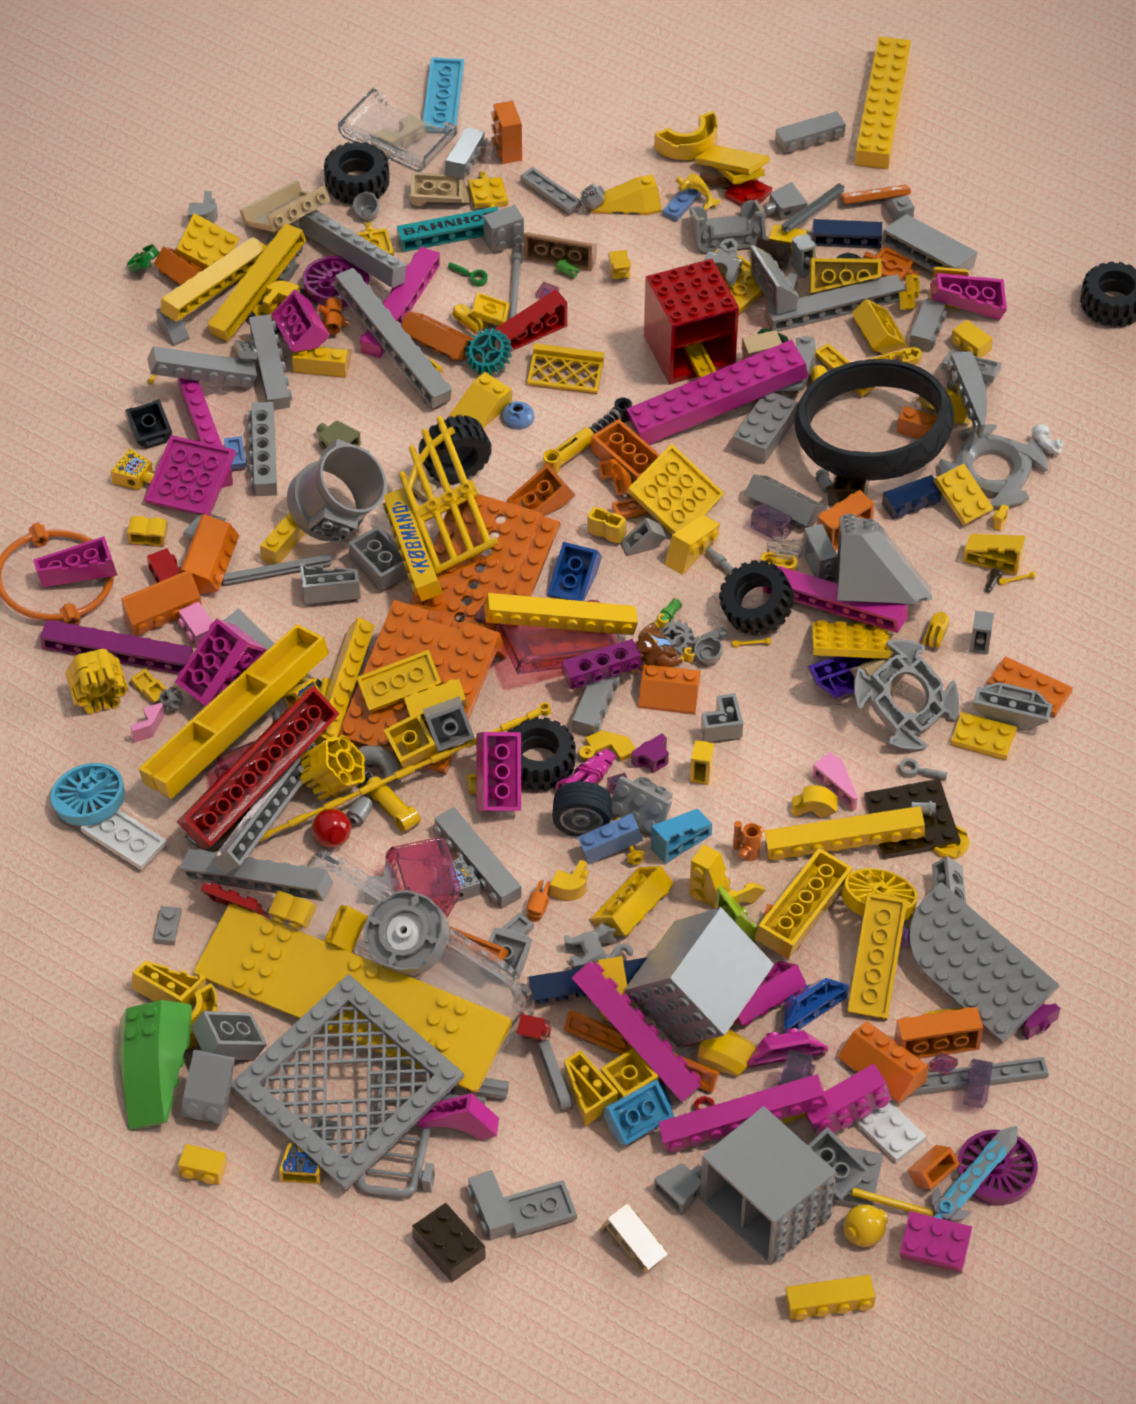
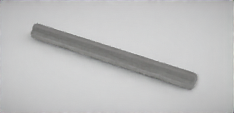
[222,554,332,585]

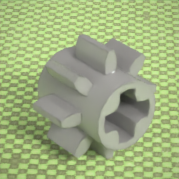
[159,687,183,711]

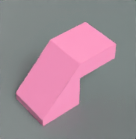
[130,702,164,743]

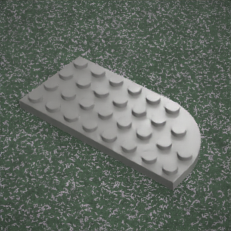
[910,882,1059,1044]

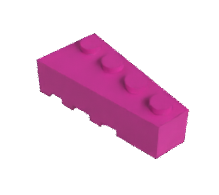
[930,273,1007,320]
[33,536,118,587]

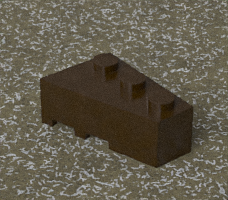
[827,451,869,506]

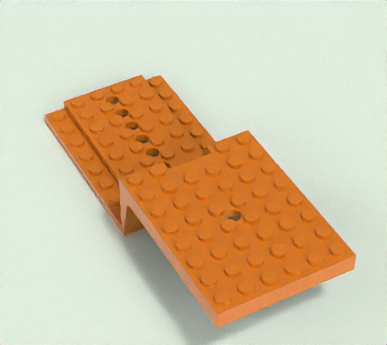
[338,494,561,775]

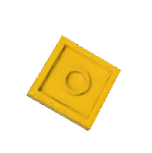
[470,292,510,326]

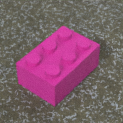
[900,1211,972,1273]

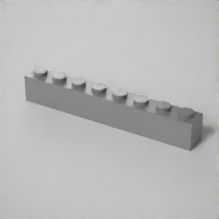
[299,209,406,288]
[765,274,905,332]
[180,849,333,901]

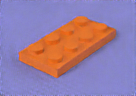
[987,656,1073,718]

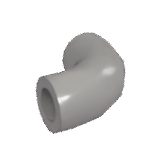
[359,746,404,781]

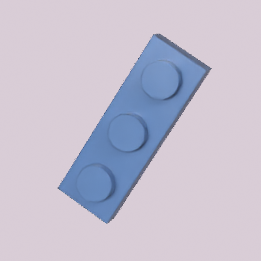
[662,189,702,222]

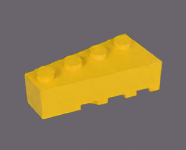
[809,258,882,295]

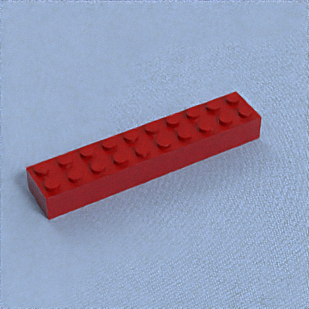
[176,686,340,850]

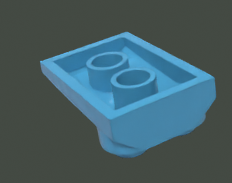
[604,1079,675,1146]

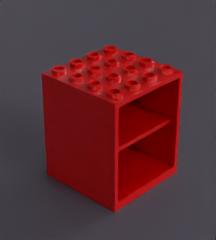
[644,259,739,385]

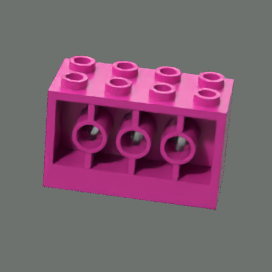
[175,618,267,706]

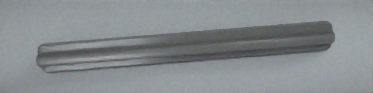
[781,183,845,233]

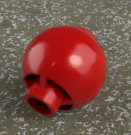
[312,809,351,848]

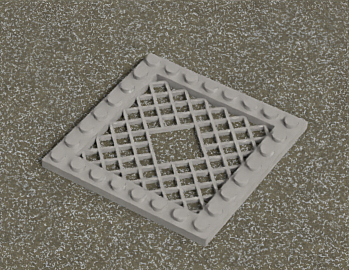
[231,974,465,1191]

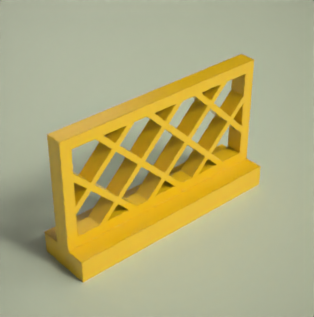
[527,343,605,394]

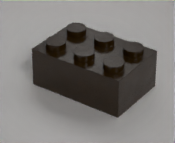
[412,1203,486,1282]

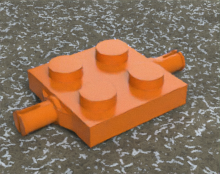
[863,247,920,282]

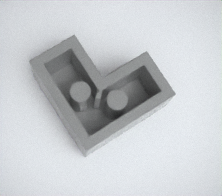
[701,693,743,742]

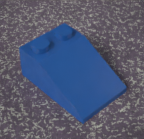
[547,542,602,601]

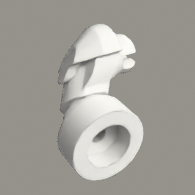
[1032,424,1063,454]

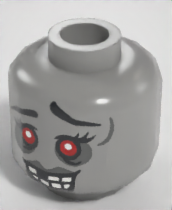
[580,184,606,209]

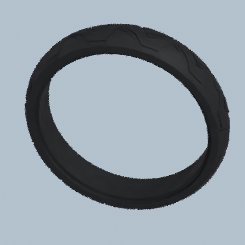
[795,359,954,481]

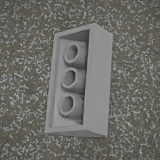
[751,245,799,315]
[744,474,828,528]

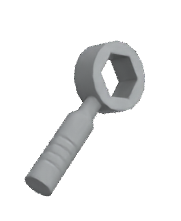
[899,758,948,780]

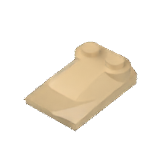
[410,172,470,207]

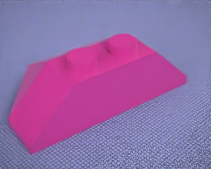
[747,1028,829,1068]

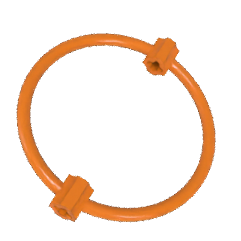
[0,522,114,625]

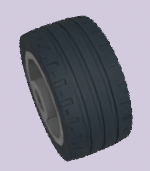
[552,781,612,836]

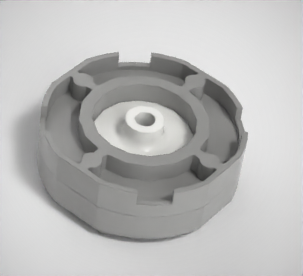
[364,890,450,976]

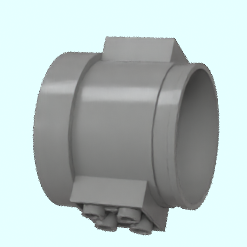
[287,439,386,542]

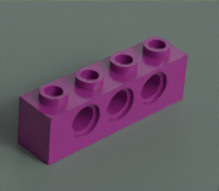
[562,639,641,690]

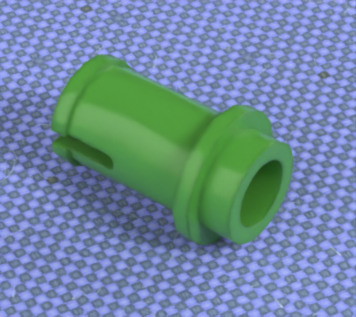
[556,260,580,279]

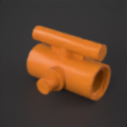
[317,297,349,335]
[733,821,764,861]

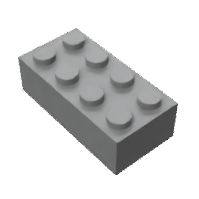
[733,392,799,464]

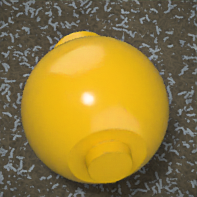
[843,1204,888,1247]

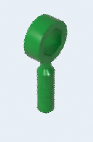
[448,262,487,287]

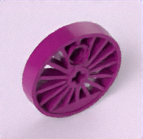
[303,256,370,308]
[958,1130,1038,1205]

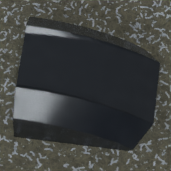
[125,399,172,448]

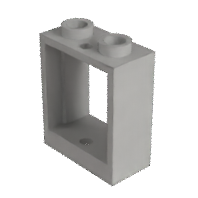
[803,524,838,581]

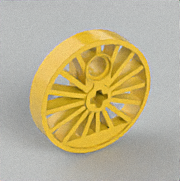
[841,868,918,921]

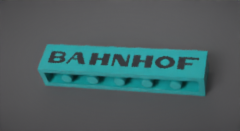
[397,207,498,252]

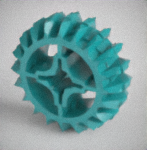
[465,328,513,376]

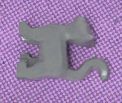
[564,923,633,969]

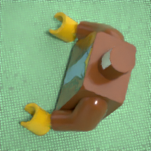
[635,613,695,667]

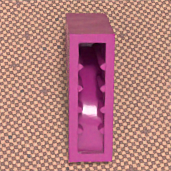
[417,1093,499,1140]

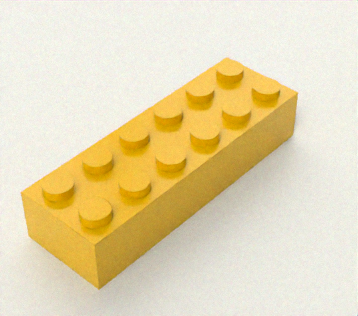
[755,848,853,959]

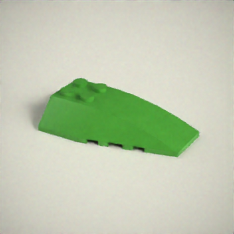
[117,1000,192,1130]

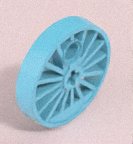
[50,763,125,826]

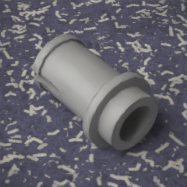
[815,469,833,493]
[912,801,936,816]

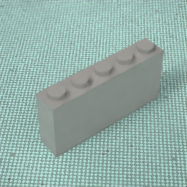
[880,214,978,272]

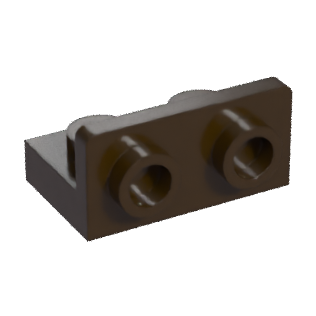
[756,238,792,269]

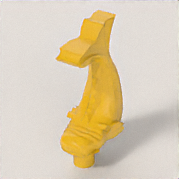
[675,173,721,211]

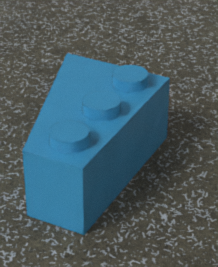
[651,808,712,864]

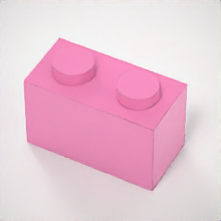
[178,602,212,647]

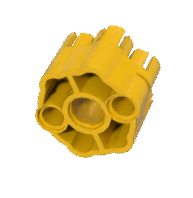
[65,649,128,714]
[300,735,365,801]

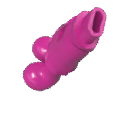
[556,749,616,790]

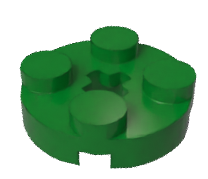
[127,244,160,274]

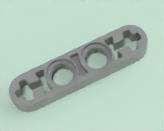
[538,1040,571,1111]

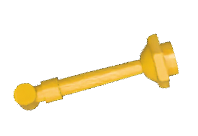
[616,818,644,865]

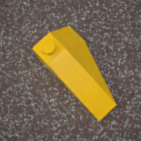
[589,174,662,216]

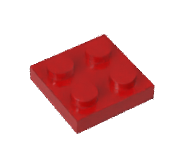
[724,180,772,206]

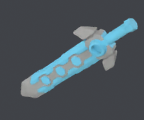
[932,1126,1018,1222]

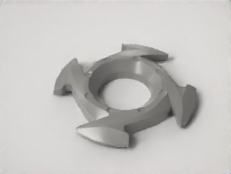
[939,424,1048,508]
[854,639,959,750]

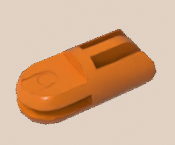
[526,880,550,922]

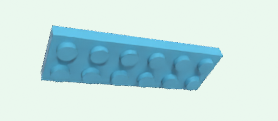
[423,58,464,133]

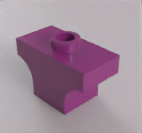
[631,733,669,773]
[1022,1003,1060,1040]

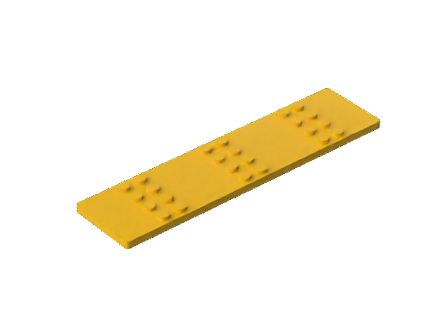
[194,904,512,1093]

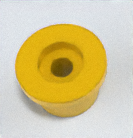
[579,745,595,762]

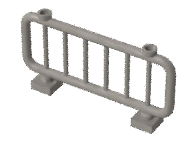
[356,1062,455,1197]

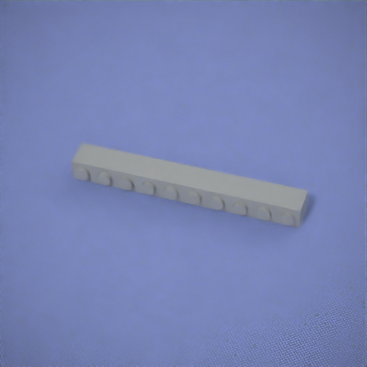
[334,268,452,409]
[212,742,316,875]

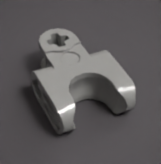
[704,239,743,287]

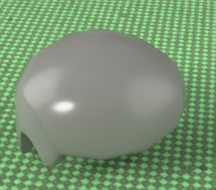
[352,192,380,220]
[694,636,723,665]

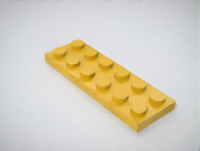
[847,893,908,1020]

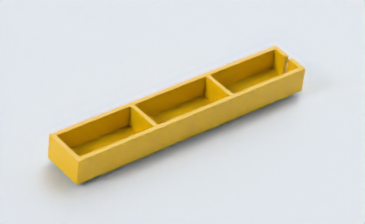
[138,624,329,799]

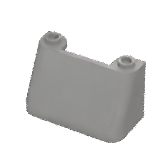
[689,200,766,252]

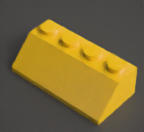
[590,865,674,936]

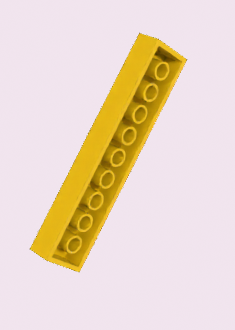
[854,36,911,169]

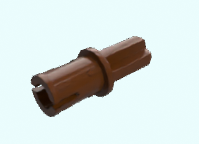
[700,172,733,189]

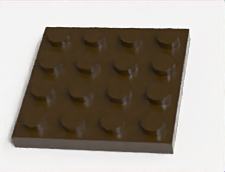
[864,778,961,859]

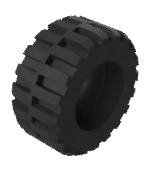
[324,141,390,205]
[1080,261,1136,327]
[418,415,492,484]
[719,560,794,635]
[507,717,576,792]

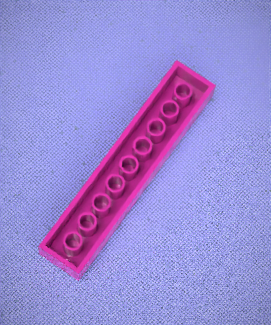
[627,339,809,445]

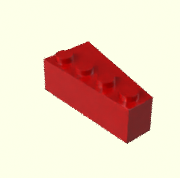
[496,289,567,352]

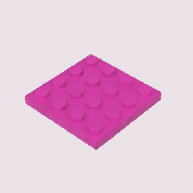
[144,435,236,516]

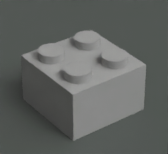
[483,205,524,253]
[423,696,475,752]

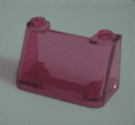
[385,837,460,918]

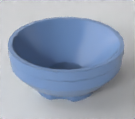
[501,401,534,430]

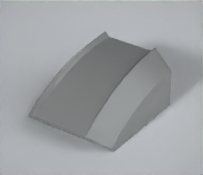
[479,928,532,983]

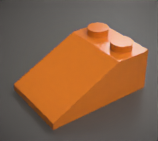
[507,463,575,516]

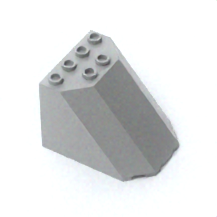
[836,514,932,604]

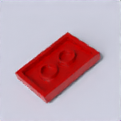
[201,882,266,917]

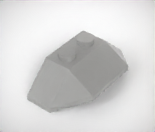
[973,682,1053,730]

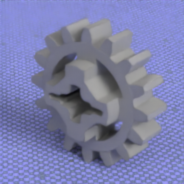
[658,619,695,656]

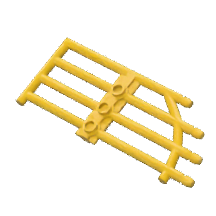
[399,416,499,574]

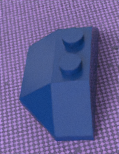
[783,978,849,1034]

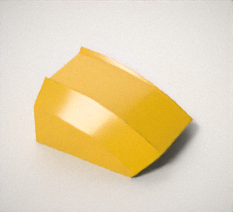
[697,1030,756,1076]

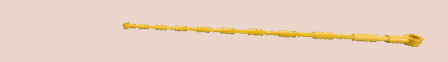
[259,702,551,842]

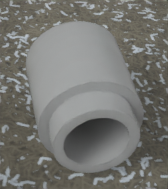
[346,796,373,825]

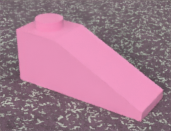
[813,752,858,811]

